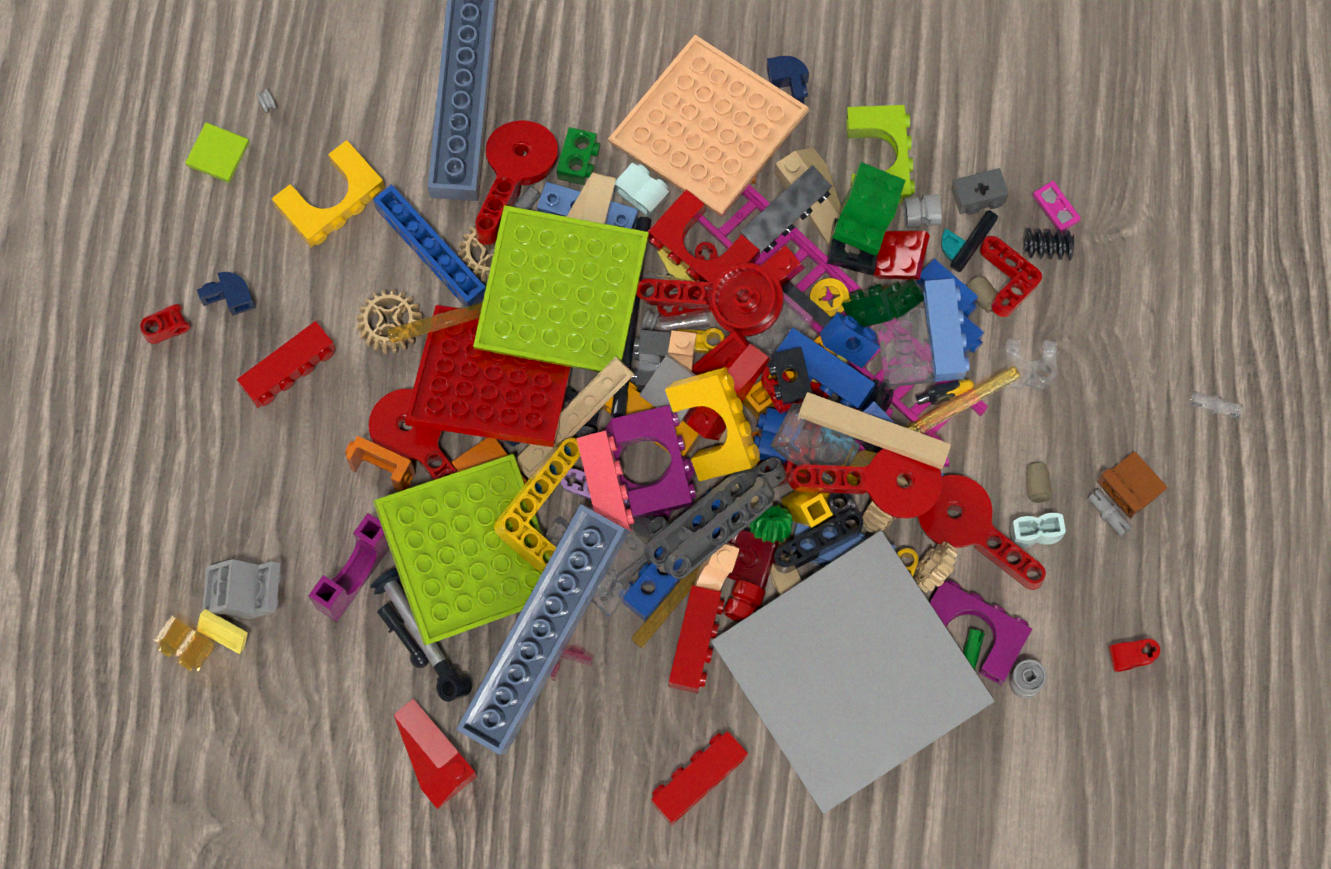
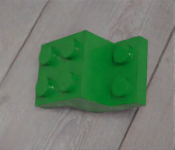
[831,162,906,256]

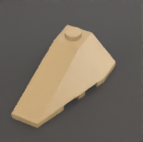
[774,147,841,246]
[566,172,616,224]

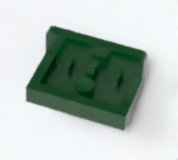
[887,278,924,319]
[841,284,896,327]

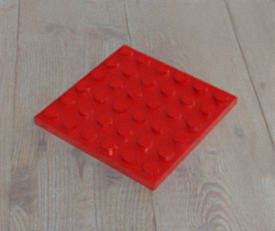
[405,305,572,448]

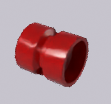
[722,580,766,623]

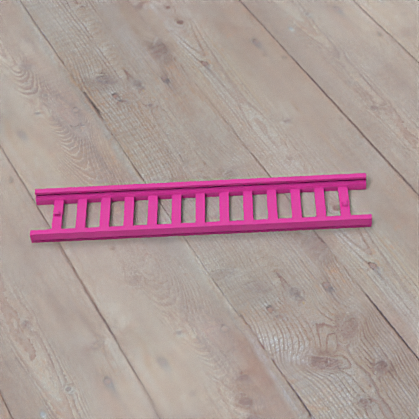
[698,184,988,442]

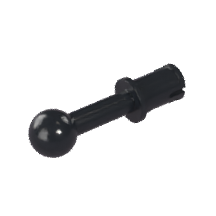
[377,603,429,668]

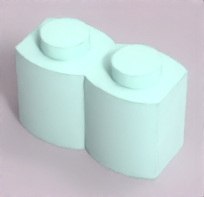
[614,163,669,218]
[1009,513,1066,548]

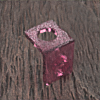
[551,648,593,681]

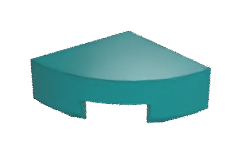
[941,228,966,262]

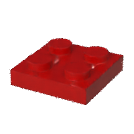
[873,231,930,280]

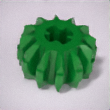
[750,505,793,544]

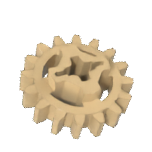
[914,541,958,593]

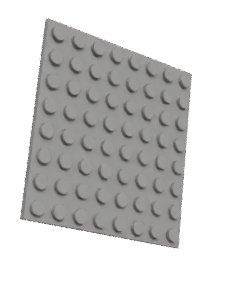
[711,530,995,814]

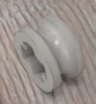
[256,89,276,113]
[641,309,660,331]

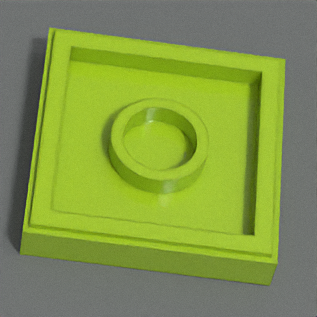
[185,122,250,183]

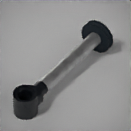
[370,568,472,702]

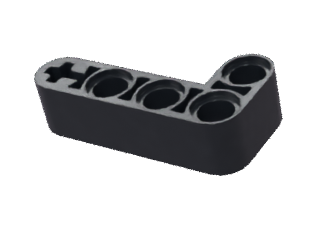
[773,493,864,573]

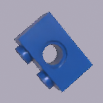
[820,312,880,368]

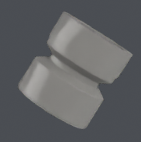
[903,194,942,228]
[1009,660,1047,699]

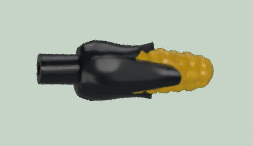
[916,379,974,405]

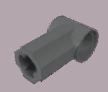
[633,516,670,549]

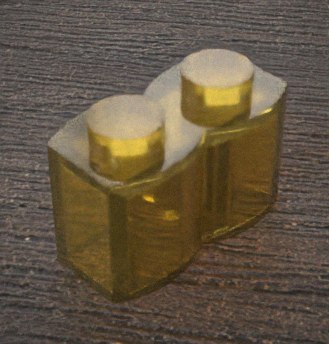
[154,616,215,671]

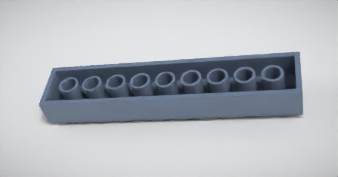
[428,0,498,201]
[456,504,630,755]

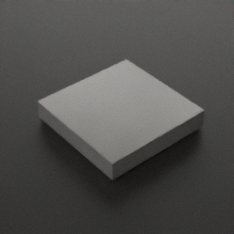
[640,355,696,424]

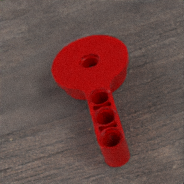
[475,120,558,245]
[637,263,784,337]
[368,389,457,480]
[788,448,942,519]
[917,475,1046,590]

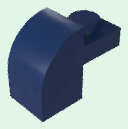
[766,56,809,104]
[197,272,256,316]

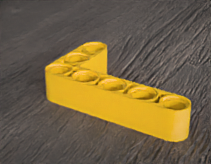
[494,438,581,572]

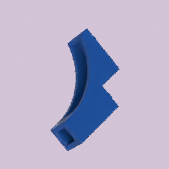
[916,258,984,357]

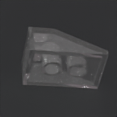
[877,307,934,387]
[770,404,861,485]

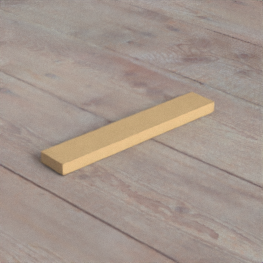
[515,356,634,478]
[798,392,951,469]

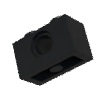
[768,347,813,406]

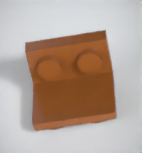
[1097,452,1167,519]

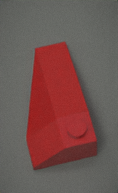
[684,344,770,441]
[394,699,477,810]

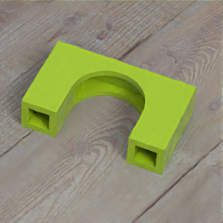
[846,105,915,203]

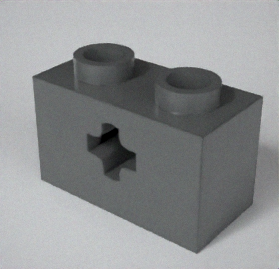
[951,168,1008,215]

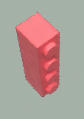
[577,431,635,532]

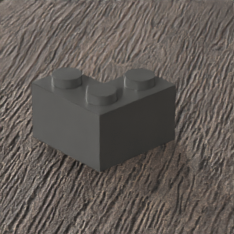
[632,330,670,392]

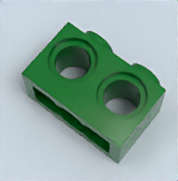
[556,127,600,186]

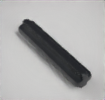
[950,210,998,272]

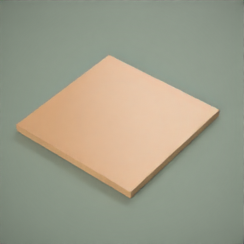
[608,35,809,217]

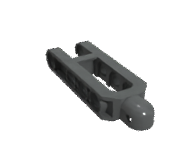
[644,457,786,579]

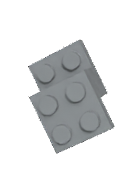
[202,559,281,619]

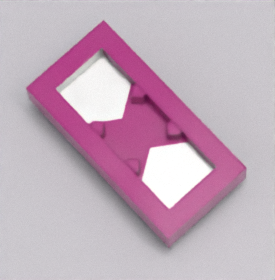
[1032,181,1081,233]

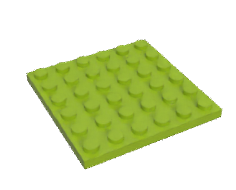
[473,205,649,373]
[373,454,550,646]

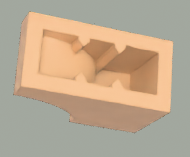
[668,330,696,372]
[694,538,739,591]

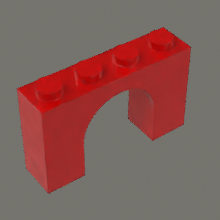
[648,189,760,285]

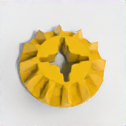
[810,278,849,317]

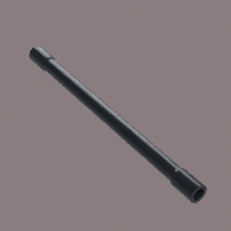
[611,217,651,418]

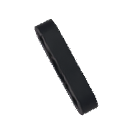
[782,279,832,328]

